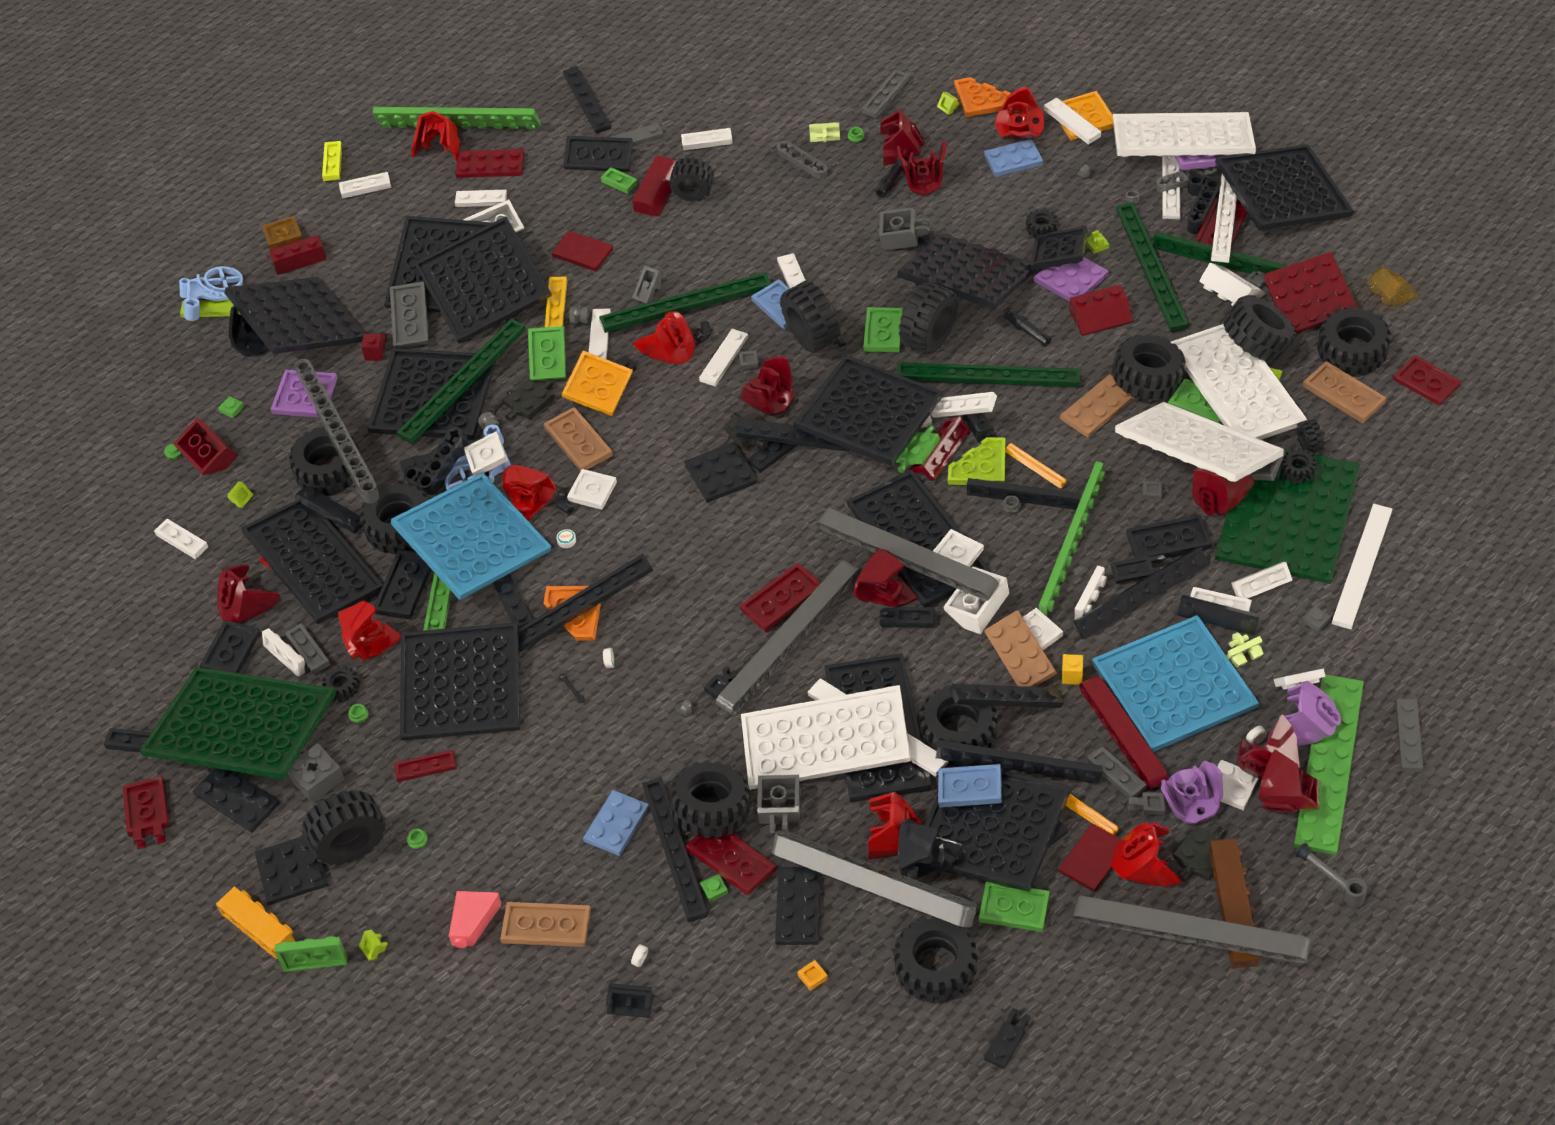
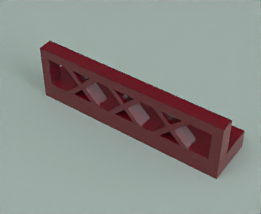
[910,416,970,481]

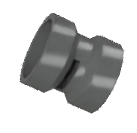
[569,307,590,324]
[478,412,502,431]

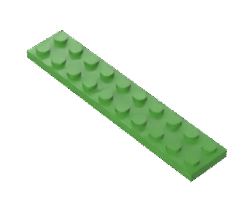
[373,107,541,129]
[1294,674,1364,856]

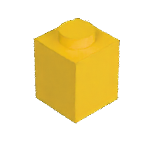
[1062,654,1083,685]

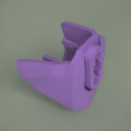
[1285,681,1341,747]
[1161,761,1223,825]

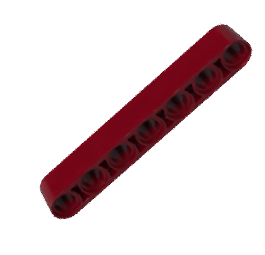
[1079,675,1169,790]

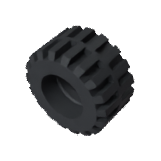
[669,157,714,201]

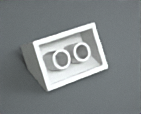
[463,200,524,233]
[1199,263,1266,306]
[944,567,1009,634]

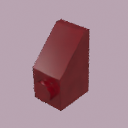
[361,333,388,361]

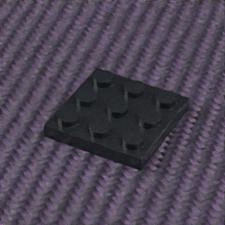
[1030,226,1088,270]
[684,441,758,503]
[255,836,329,906]

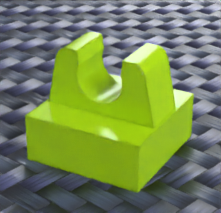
[937,92,960,115]
[1086,230,1109,254]
[227,482,253,508]
[359,929,387,961]

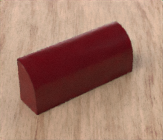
[632,155,676,217]

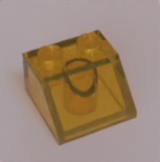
[1366,265,1420,307]

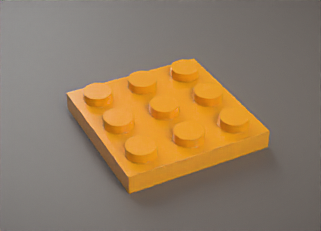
[1058,91,1114,141]
[562,351,633,416]

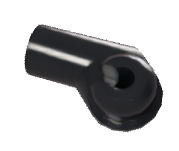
[693,321,711,343]
[556,490,574,515]

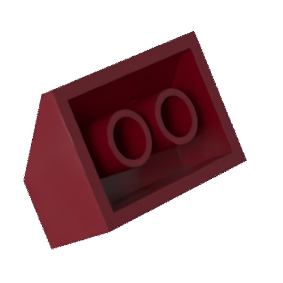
[269,235,326,276]
[1069,284,1133,336]
[173,417,238,475]

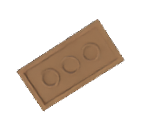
[1303,361,1386,424]
[1060,374,1135,438]
[544,407,613,471]
[984,610,1057,687]
[500,902,591,947]

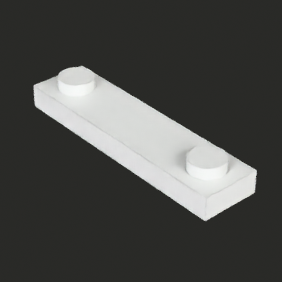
[1044,98,1101,144]
[589,309,611,360]
[699,329,748,387]
[931,392,997,417]

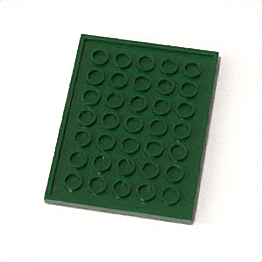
[1215,449,1360,584]
[140,667,336,779]

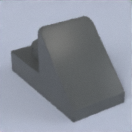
[632,265,661,304]

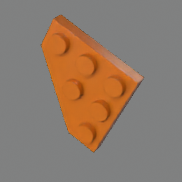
[954,77,1011,118]
[544,586,601,641]

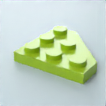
[948,437,1005,485]

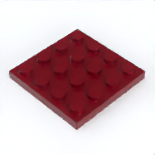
[1263,252,1358,334]

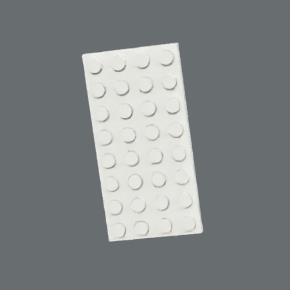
[1113,112,1256,157]
[1170,324,1307,440]
[1115,402,1284,482]
[741,685,911,790]

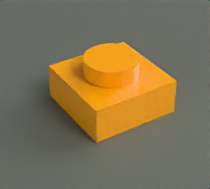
[797,960,828,991]

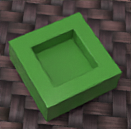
[218,396,244,418]
[700,874,728,902]

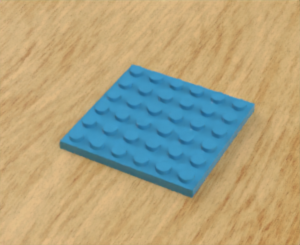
[391,473,552,600]
[1092,615,1259,752]

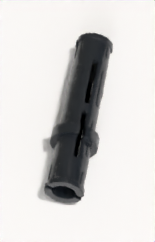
[875,158,905,198]
[1004,309,1052,347]

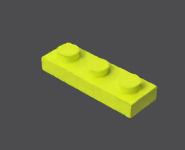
[322,141,342,181]

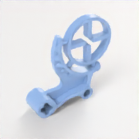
[179,266,243,321]
[445,425,511,490]

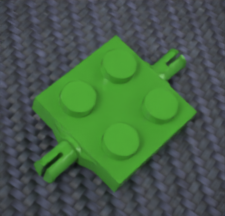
[895,425,941,473]

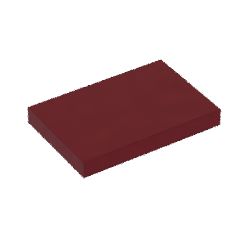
[552,231,613,272]
[1393,355,1462,406]
[1058,823,1121,892]

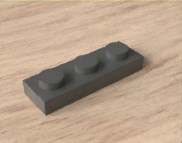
[285,623,330,675]
[1087,746,1147,798]

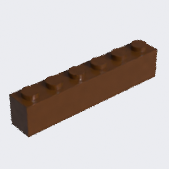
[1209,838,1262,969]

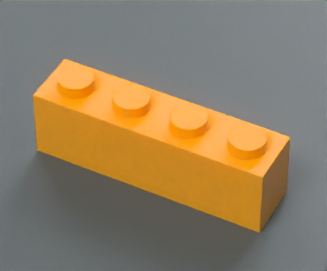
[216,886,295,959]

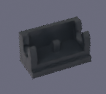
[963,413,997,443]
[606,983,654,1018]

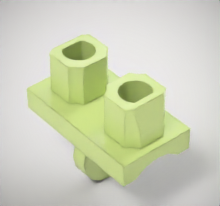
[809,122,840,143]
[1226,632,1263,668]

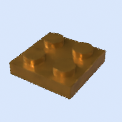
[262,216,303,250]

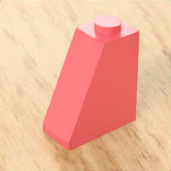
[449,891,501,948]

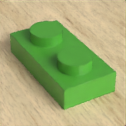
[601,167,638,194]

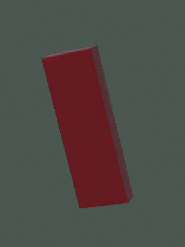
[394,750,457,782]

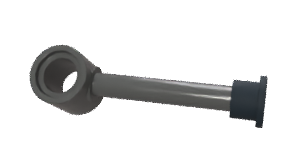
[1295,843,1367,907]

